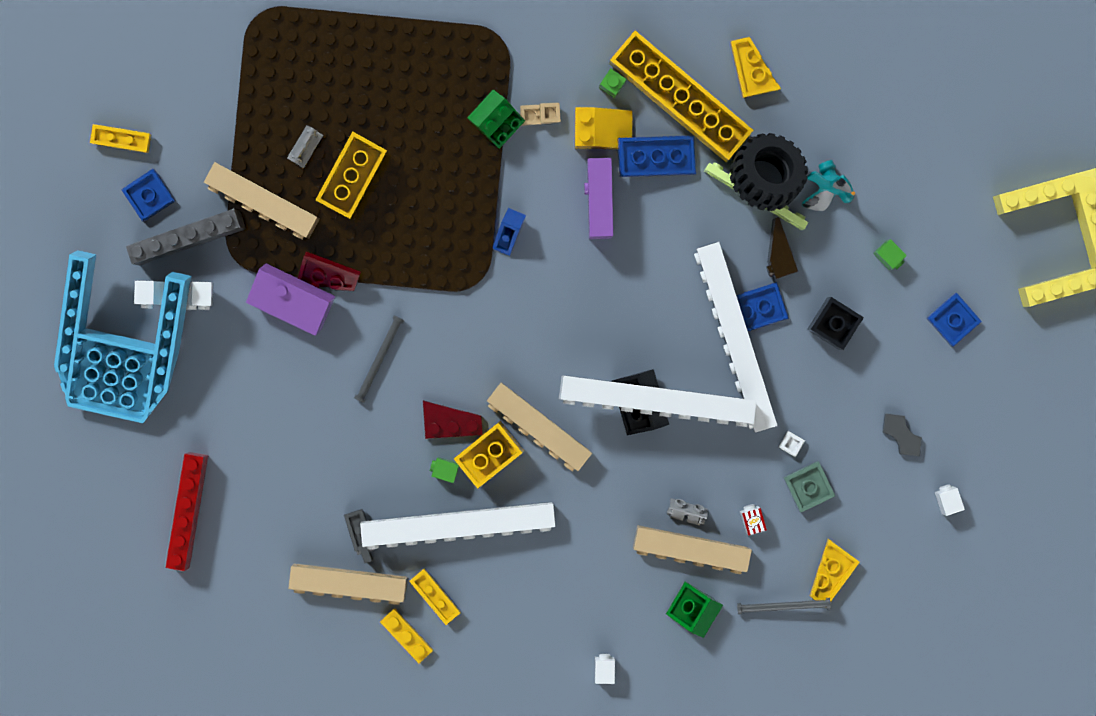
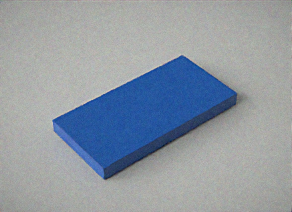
[618,136,696,177]

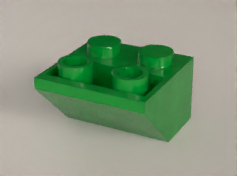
[467,90,525,149]

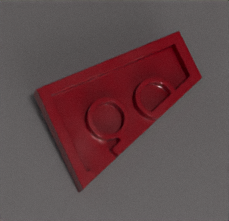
[298,252,361,291]
[423,400,483,439]

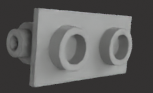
[287,125,323,168]
[667,498,707,526]

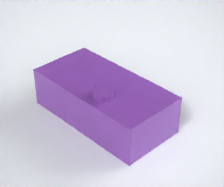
[584,158,613,239]
[246,263,336,336]

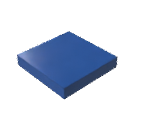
[121,169,175,222]
[927,293,982,347]

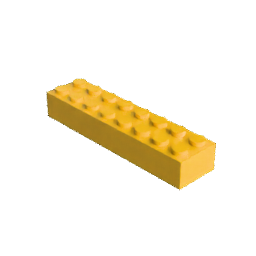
[609,31,754,162]

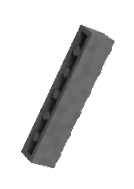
[126,209,246,266]

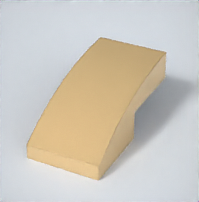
[520,103,561,126]

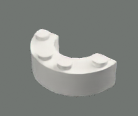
[134,281,213,310]

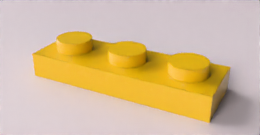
[90,124,152,153]
[409,568,461,625]
[380,608,433,664]

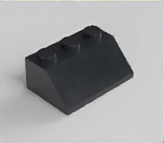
[612,369,669,436]

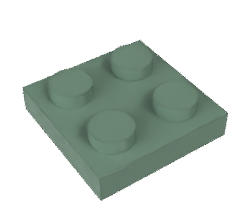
[783,461,835,512]

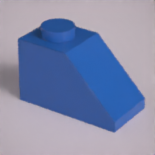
[492,208,526,256]

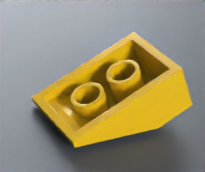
[575,107,632,149]
[454,421,524,489]

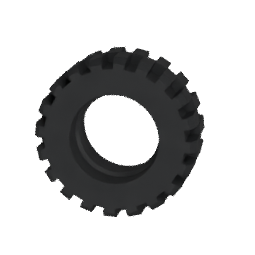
[730,133,808,211]

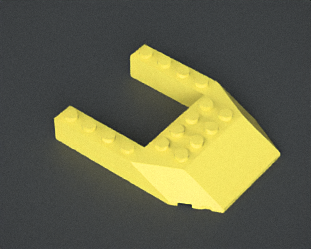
[993,168,1096,307]

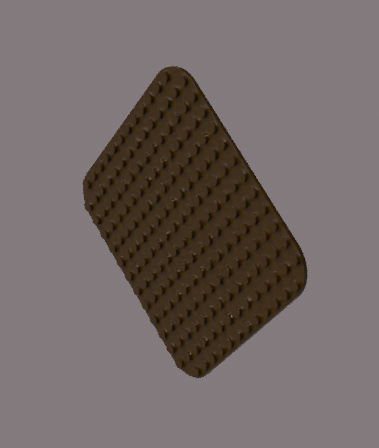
[225,6,510,292]

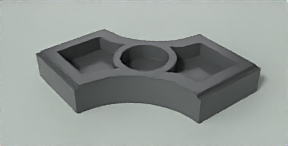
[882,414,922,456]

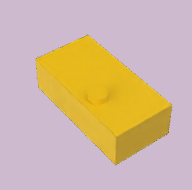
[316,131,387,219]

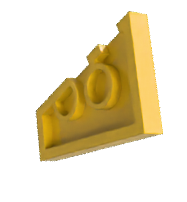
[730,37,781,98]
[809,539,860,602]

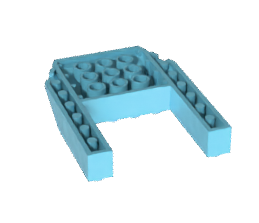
[54,250,191,423]

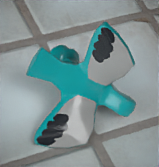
[802,160,855,211]

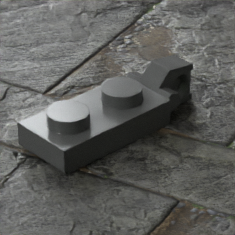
[344,509,374,564]

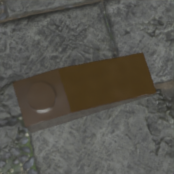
[766,217,798,280]

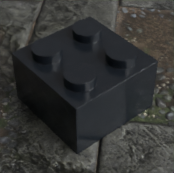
[807,297,864,350]

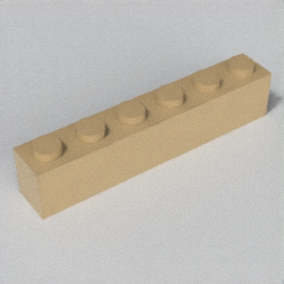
[204,162,320,240]
[487,382,592,472]
[633,525,752,574]
[288,563,408,605]

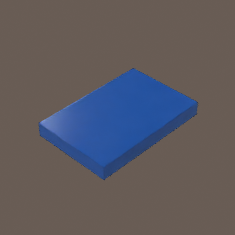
[736,282,788,331]

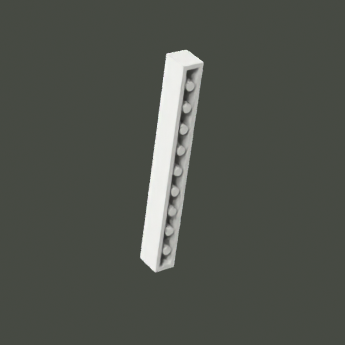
[694,242,777,433]
[559,376,756,427]
[360,502,555,549]

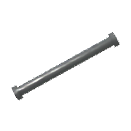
[354,315,404,403]
[737,598,831,615]

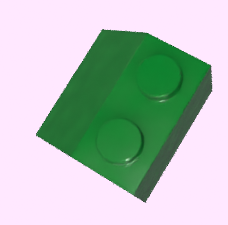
[666,582,723,638]

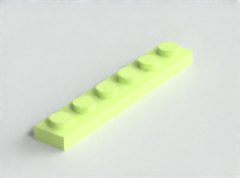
[704,162,809,230]

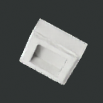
[779,431,805,457]

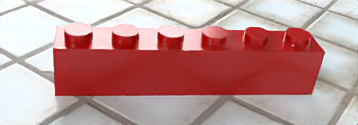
[165,452,208,571]

